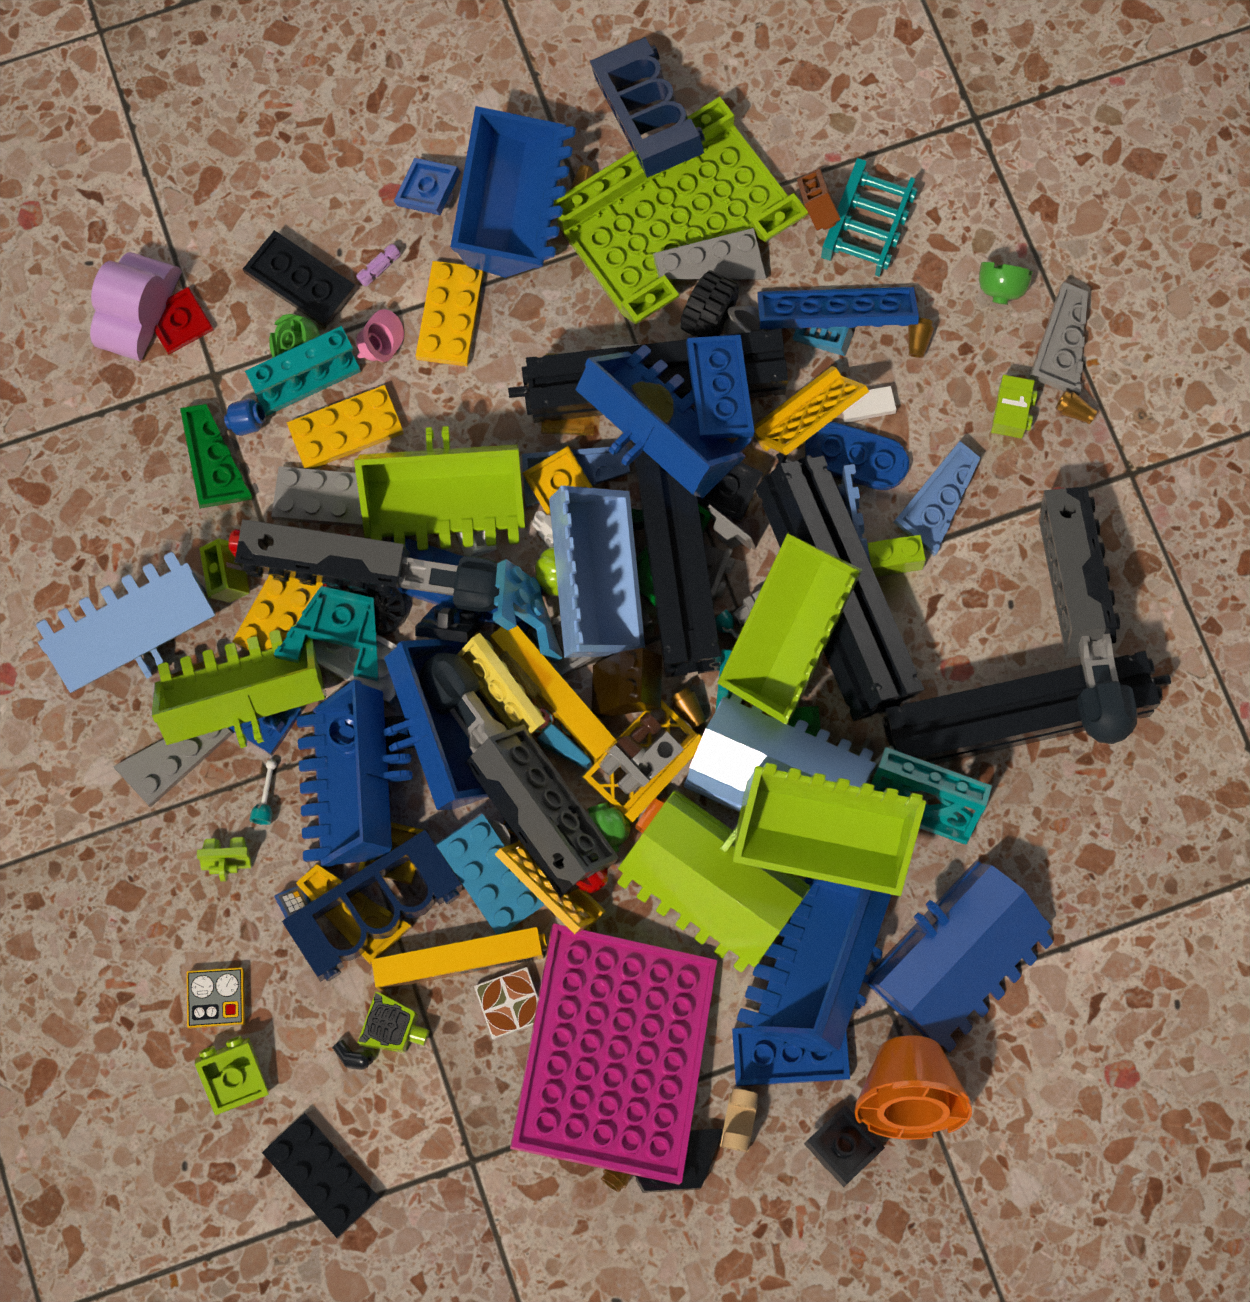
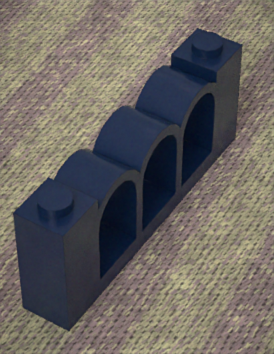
[590,37,705,178]
[282,830,462,982]

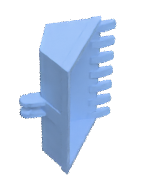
[549,486,645,658]
[36,552,217,693]
[684,693,876,812]

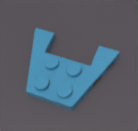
[493,559,563,662]

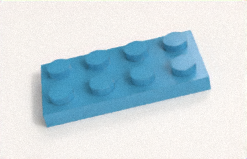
[435,813,544,935]

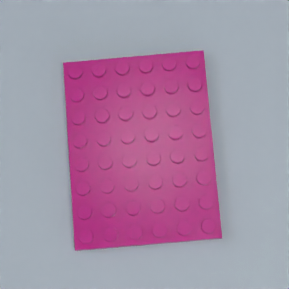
[510,924,717,1185]

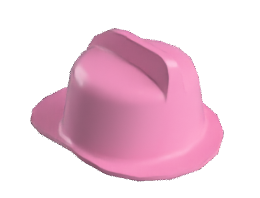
[356,309,404,362]

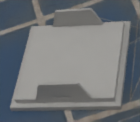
[708,505,755,550]

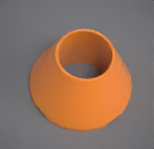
[855,1035,972,1140]

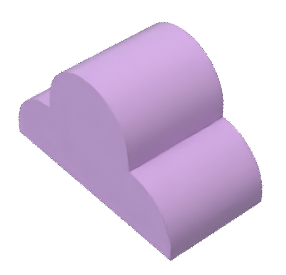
[90,252,182,362]

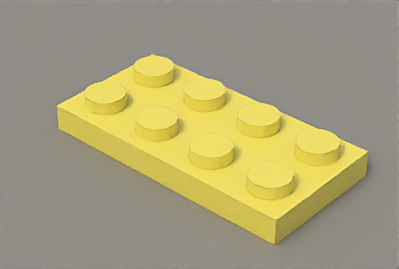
[457,633,546,735]

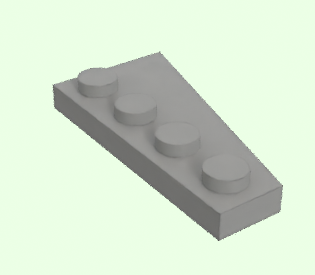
[653,228,766,280]
[1029,282,1088,396]
[113,728,233,808]

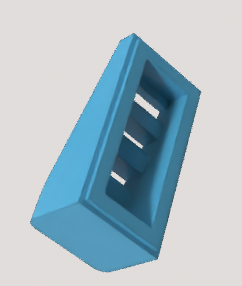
[793,327,853,356]
[537,724,592,770]

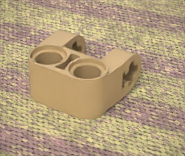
[720,1089,758,1153]

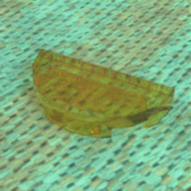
[631,381,674,425]

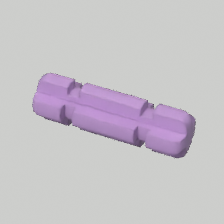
[356,244,400,286]

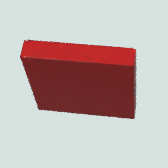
[154,286,214,355]

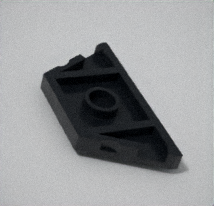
[634,1129,723,1193]

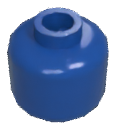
[224,398,266,436]

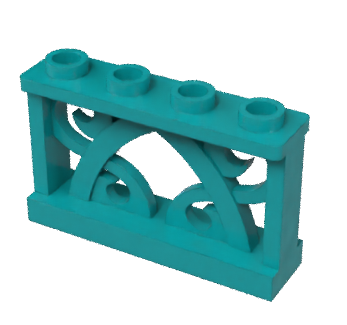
[870,747,992,845]

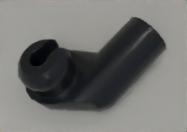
[332,1040,374,1070]

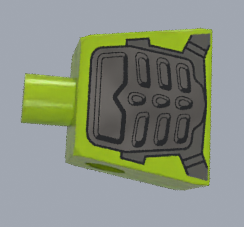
[357,991,430,1053]

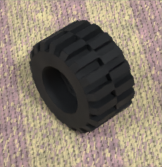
[680,270,739,337]

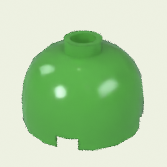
[979,262,1033,305]
[269,314,320,357]

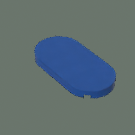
[805,422,909,490]

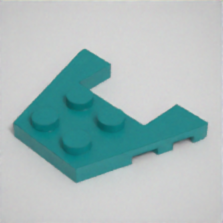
[274,586,379,682]

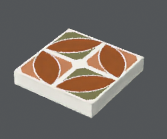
[474,967,538,1040]

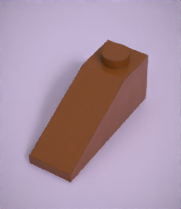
[797,168,841,231]

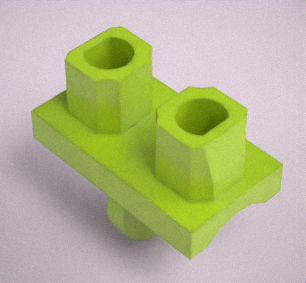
[197,837,252,882]

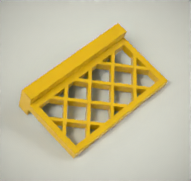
[754,366,869,455]
[582,700,702,822]
[495,840,606,934]

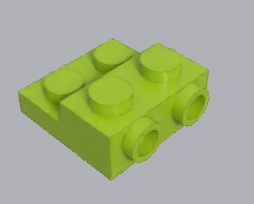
[194,1036,269,1116]

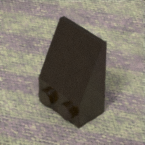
[591,648,662,718]

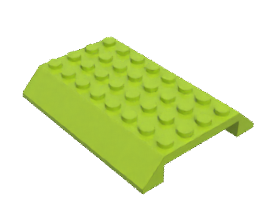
[553,97,809,324]

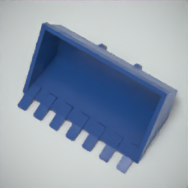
[737,877,891,1053]

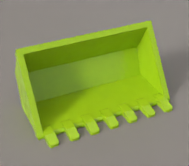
[354,426,525,551]
[717,533,862,725]
[151,624,327,748]
[732,763,926,896]
[617,789,811,972]

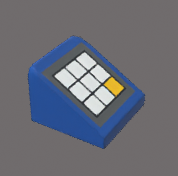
[274,886,310,918]

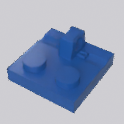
[394,158,461,215]
[228,707,303,756]

